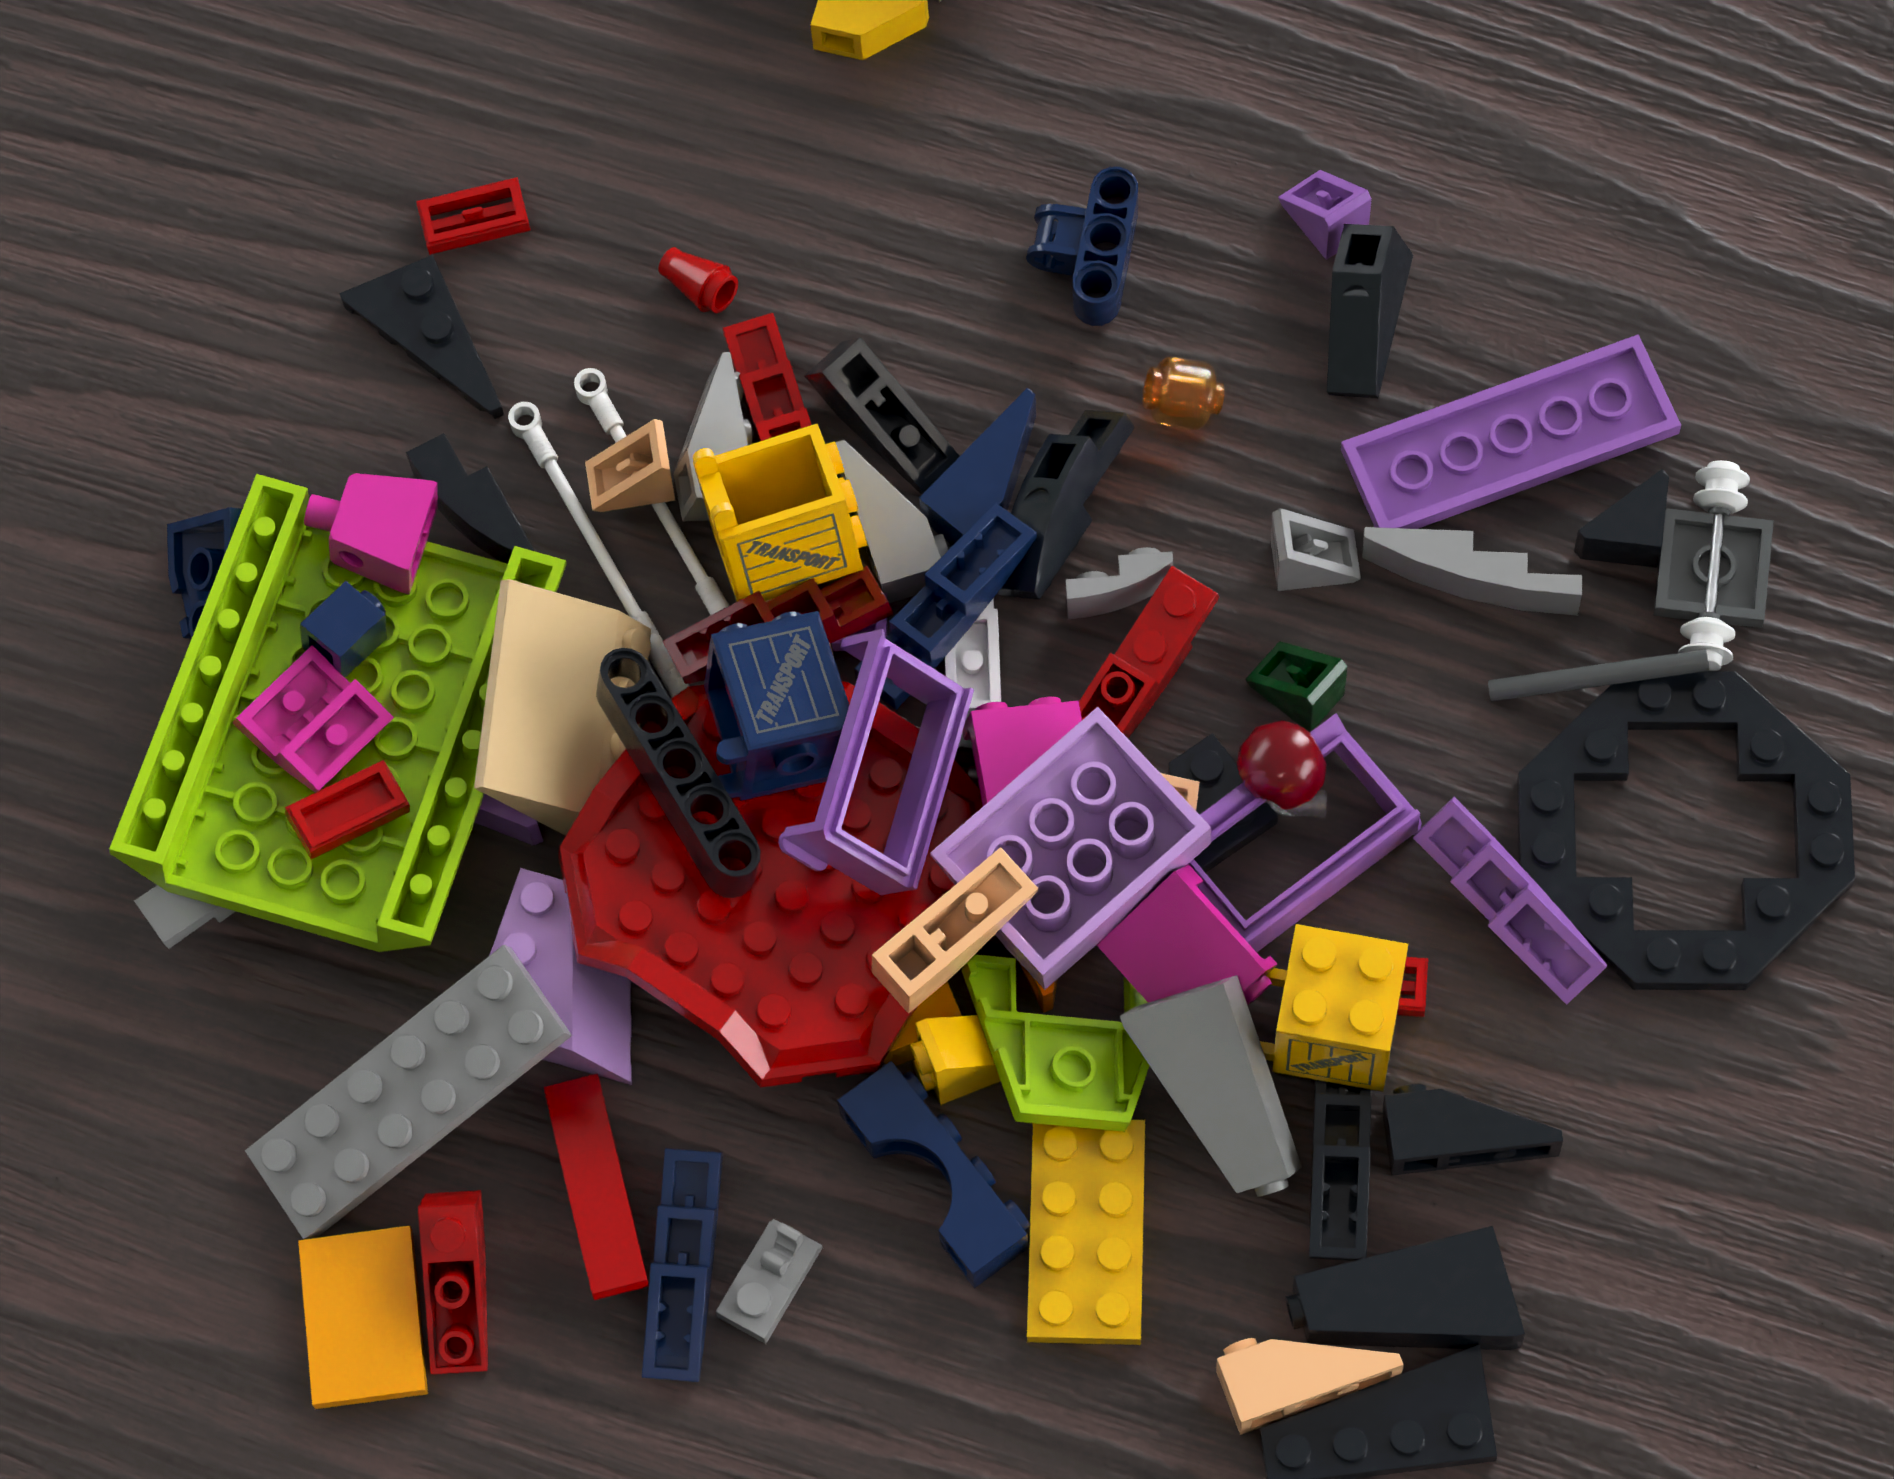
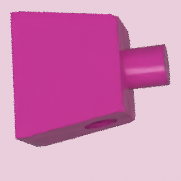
[304,473,438,595]

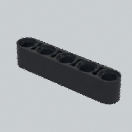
[596,648,761,898]

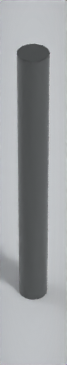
[1488,649,1709,702]

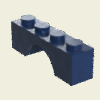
[837,1061,1030,1289]

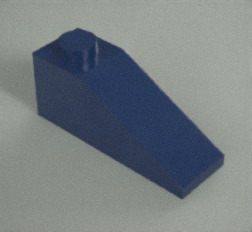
[919,388,1036,545]

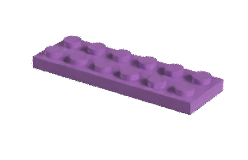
[1341,334,1681,529]

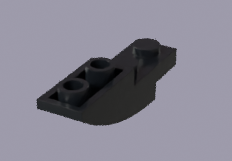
[998,410,1135,599]

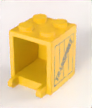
[692,423,867,602]
[1260,924,1408,1092]

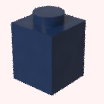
[300,581,387,678]

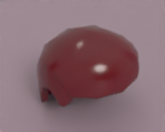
[1236,721,1327,810]

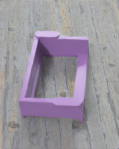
[779,629,974,895]
[1187,713,1422,952]

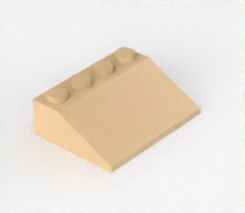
[474,579,651,836]

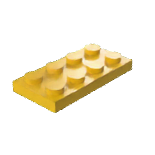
[1027,1120,1145,1345]

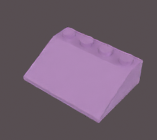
[930,707,1211,990]

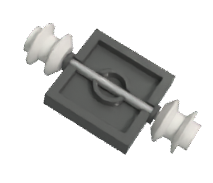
[1653,460,1774,671]

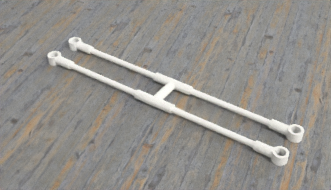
[508,368,730,698]

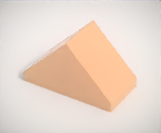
[585,419,675,512]

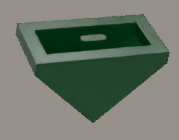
[1245,641,1347,732]

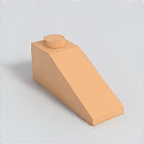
[872,847,1038,1014]
[1216,1338,1404,1435]

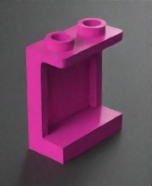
[963,697,1082,806]
[1097,864,1278,1005]

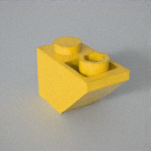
[810,0,929,60]
[910,1015,1001,1105]

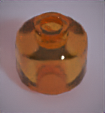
[1142,356,1225,430]

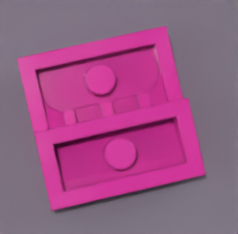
[233,645,394,793]

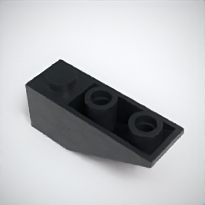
[1327,224,1413,399]

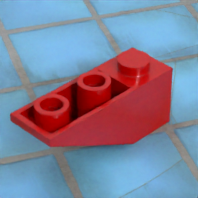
[418,1190,488,1374]

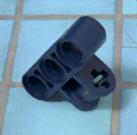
[1026,167,1138,326]

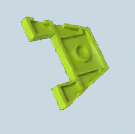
[962,954,1150,1132]

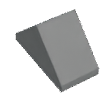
[1271,508,1361,591]

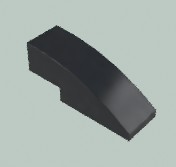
[406,433,535,564]

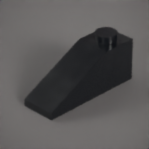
[804,337,960,494]
[1382,1084,1563,1176]

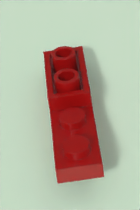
[1079,566,1220,738]

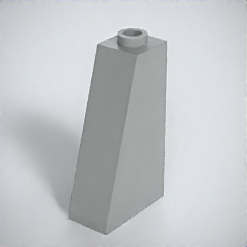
[1120,975,1302,1197]

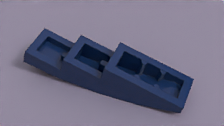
[854,503,1037,710]
[642,1148,723,1382]

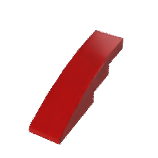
[722,313,812,442]
[544,1073,649,1300]

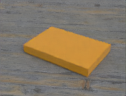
[298,1226,428,1409]

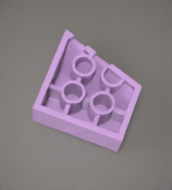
[489,868,632,1085]

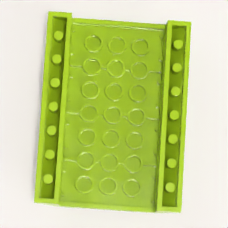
[109,474,566,952]

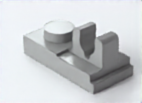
[716,1219,823,1344]

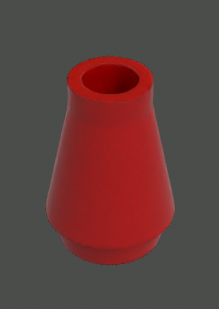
[658,247,738,313]

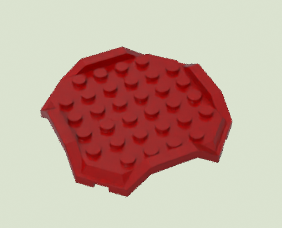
[559,681,983,1088]

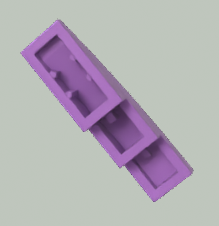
[1413,797,1607,1005]

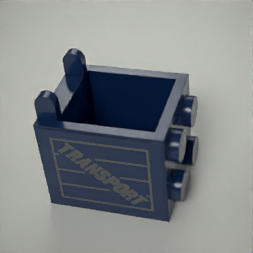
[704,611,849,801]

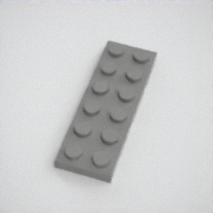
[245,945,572,1240]

